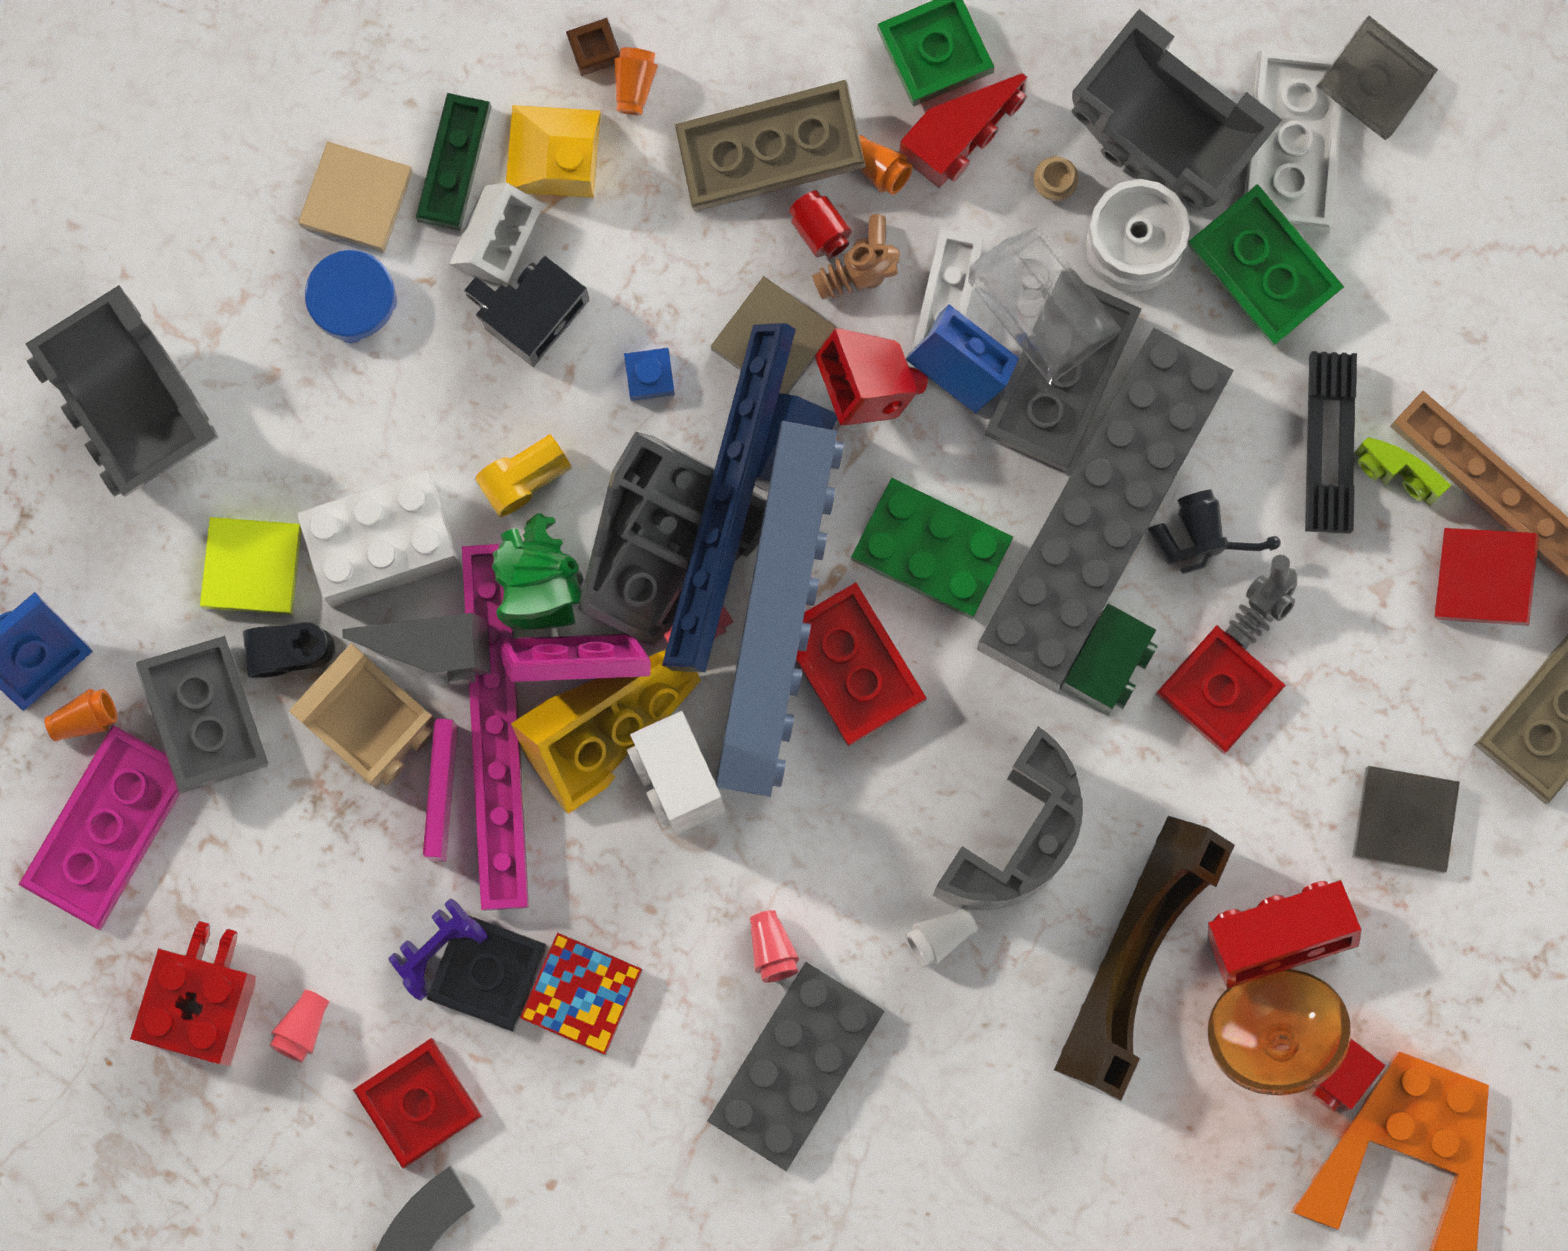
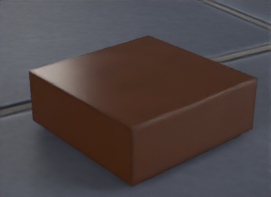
[566,18,620,76]

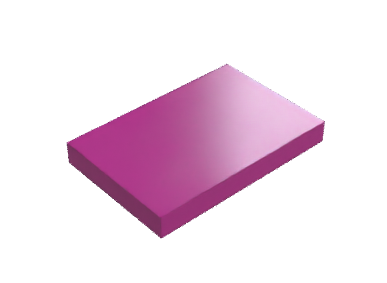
[498,634,650,682]

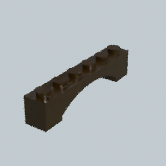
[1054,815,1235,1101]

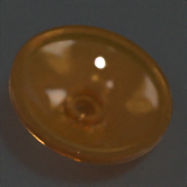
[1208,969,1351,1096]

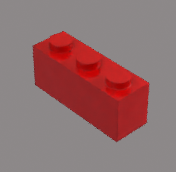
[1207,880,1362,989]

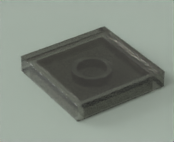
[1316,15,1438,141]
[1352,766,1460,874]

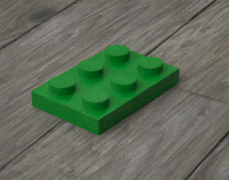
[1187,184,1344,347]
[851,477,1013,620]

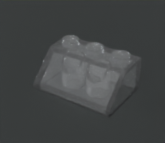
[968,226,1122,385]

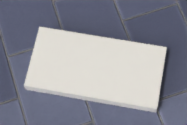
[1243,49,1348,233]

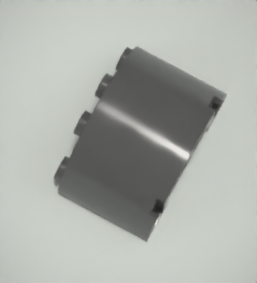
[1071,9,1282,210]
[25,285,219,497]
[933,726,1083,910]

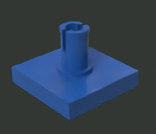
[0,592,93,711]

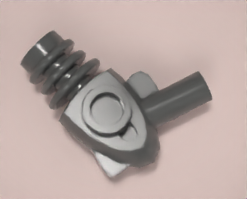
[1225,555,1298,649]

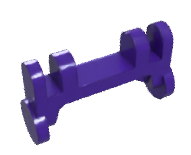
[388,898,487,1001]

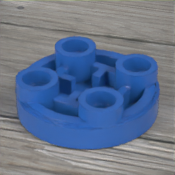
[305,250,397,343]

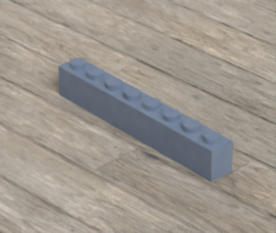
[715,421,844,797]

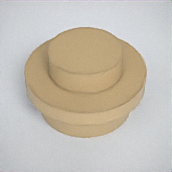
[1034,156,1079,201]

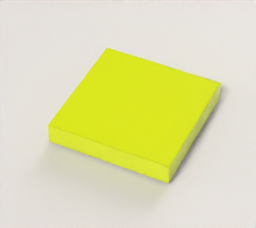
[200,517,302,615]

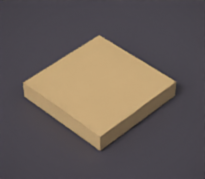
[298,141,413,252]

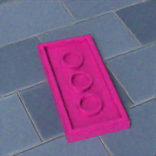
[18,725,180,930]

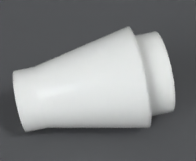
[905,907,978,967]

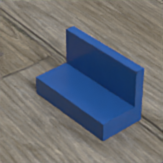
[906,304,1019,414]

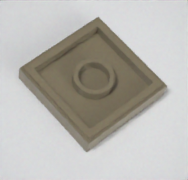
[711,276,836,394]

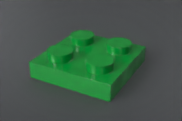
[877,0,995,107]

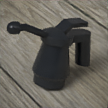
[1148,489,1281,575]

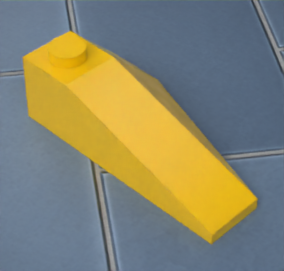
[511,649,701,814]

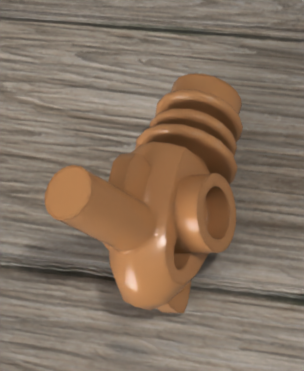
[812,214,900,300]

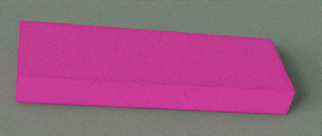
[423,718,458,862]

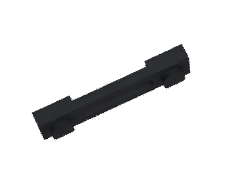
[1305,351,1357,534]

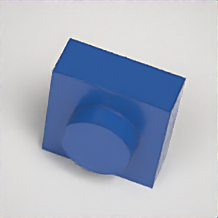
[624,348,675,401]

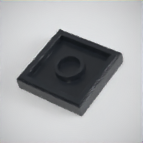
[426,915,547,1032]

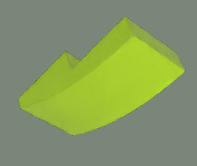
[1354,437,1451,506]

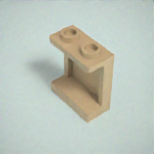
[289,643,436,789]

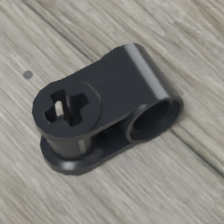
[243,622,335,678]

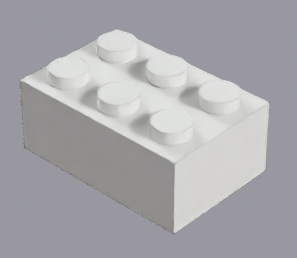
[296,471,461,608]
[627,711,726,835]

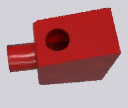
[814,328,928,426]

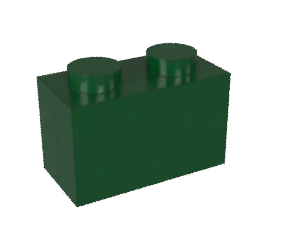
[1061,603,1158,716]

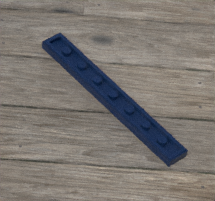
[662,323,796,673]

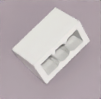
[449,183,543,284]

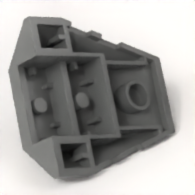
[578,431,767,646]

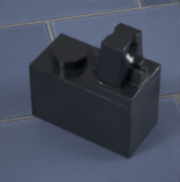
[464,256,590,368]

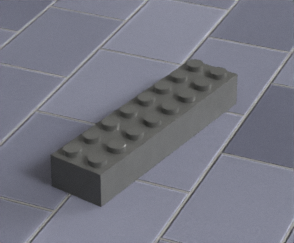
[977,327,1234,693]

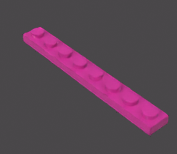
[462,544,529,911]

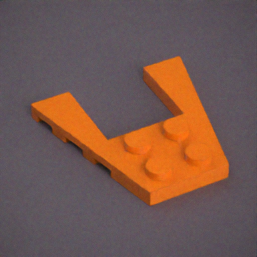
[1291,1051,1489,1251]

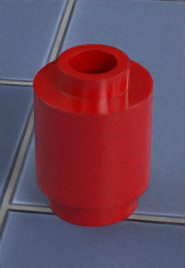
[789,190,852,259]

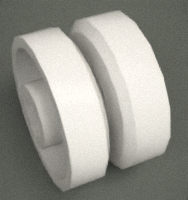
[1085,179,1190,293]

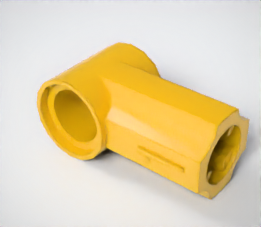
[475,434,572,517]

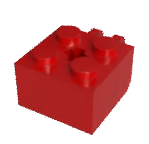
[130,921,256,1066]

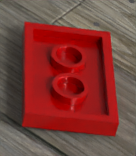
[796,582,927,747]

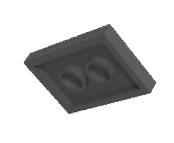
[136,636,268,794]

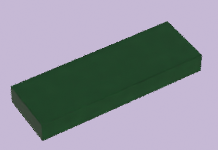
[416,93,492,231]

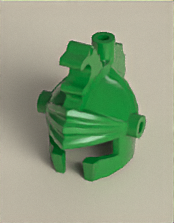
[492,513,587,631]

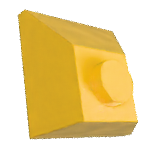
[506,105,601,198]

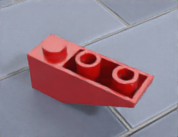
[899,73,1027,189]

